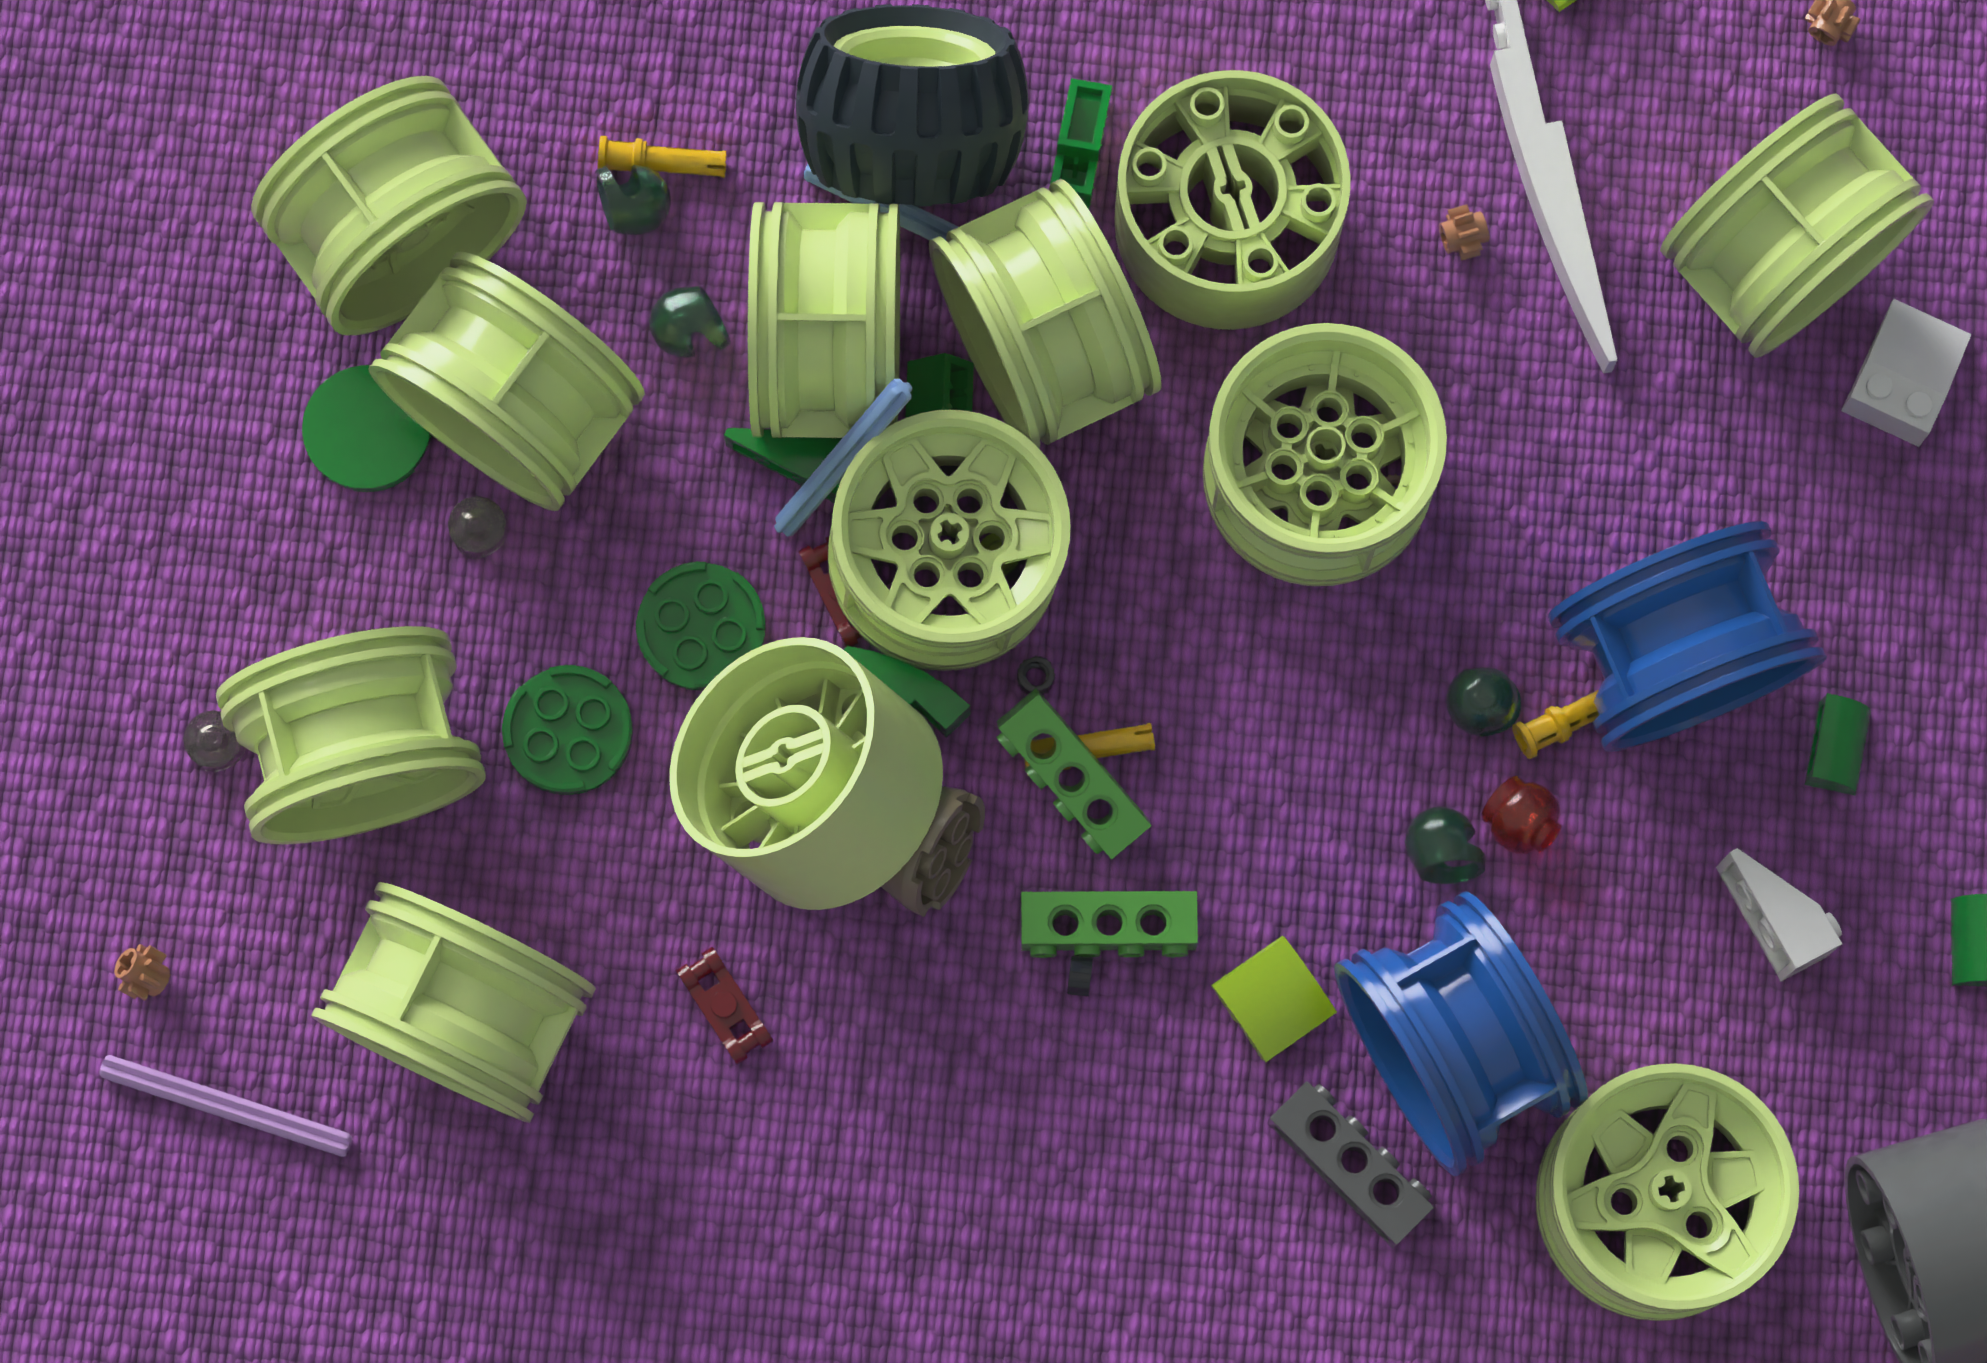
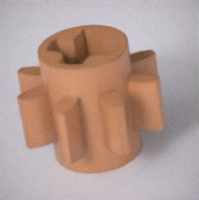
[1805,0,1860,46]
[1439,204,1490,261]
[114,944,170,1001]

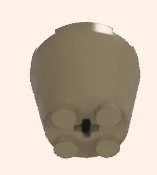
[881,786,985,917]

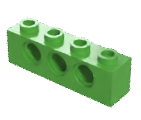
[996,688,1152,860]
[1021,891,1198,958]

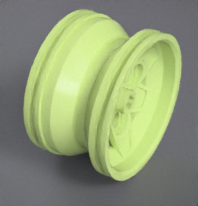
[1535,1064,1799,1321]

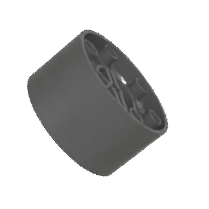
[1845,1118,1987,1363]

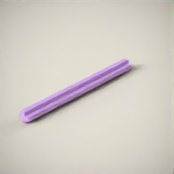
[100,1055,352,1157]

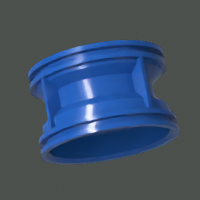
[1548,521,1827,752]
[1334,891,1588,1176]

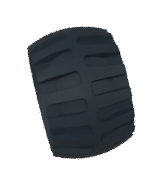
[796,4,1028,206]

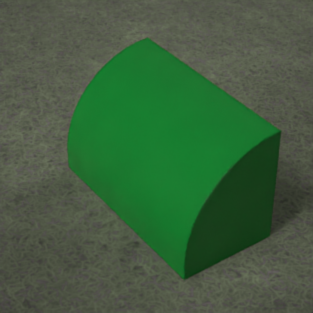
[905,353,974,418]
[1804,693,1871,796]
[1951,894,1987,987]

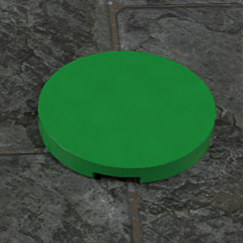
[302,365,432,492]
[636,561,766,690]
[502,665,633,795]

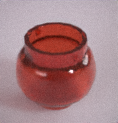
[1481,775,1562,854]

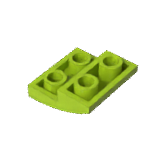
[1211,936,1337,1062]

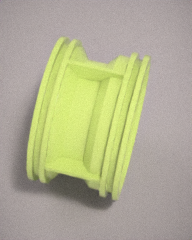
[251,76,527,335]
[1660,94,1934,358]
[929,179,1161,448]
[748,202,900,438]
[369,252,645,511]
[1203,323,1447,586]
[828,410,1071,671]
[216,626,486,844]
[311,882,596,1123]

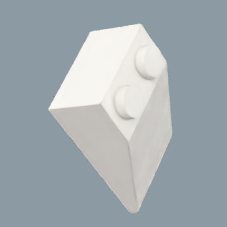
[1841,299,1971,447]
[1716,848,1842,981]

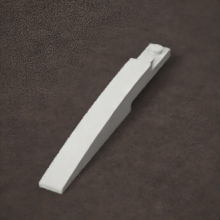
[1485,0,1617,374]

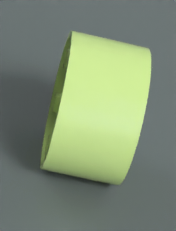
[1115,70,1350,330]
[670,637,943,910]

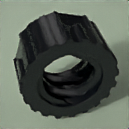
[1017,655,1056,696]
[1067,956,1093,997]

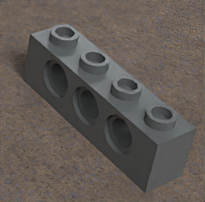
[1267,1081,1434,1249]

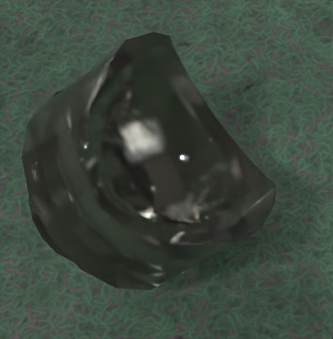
[448,496,509,559]
[183,710,247,772]

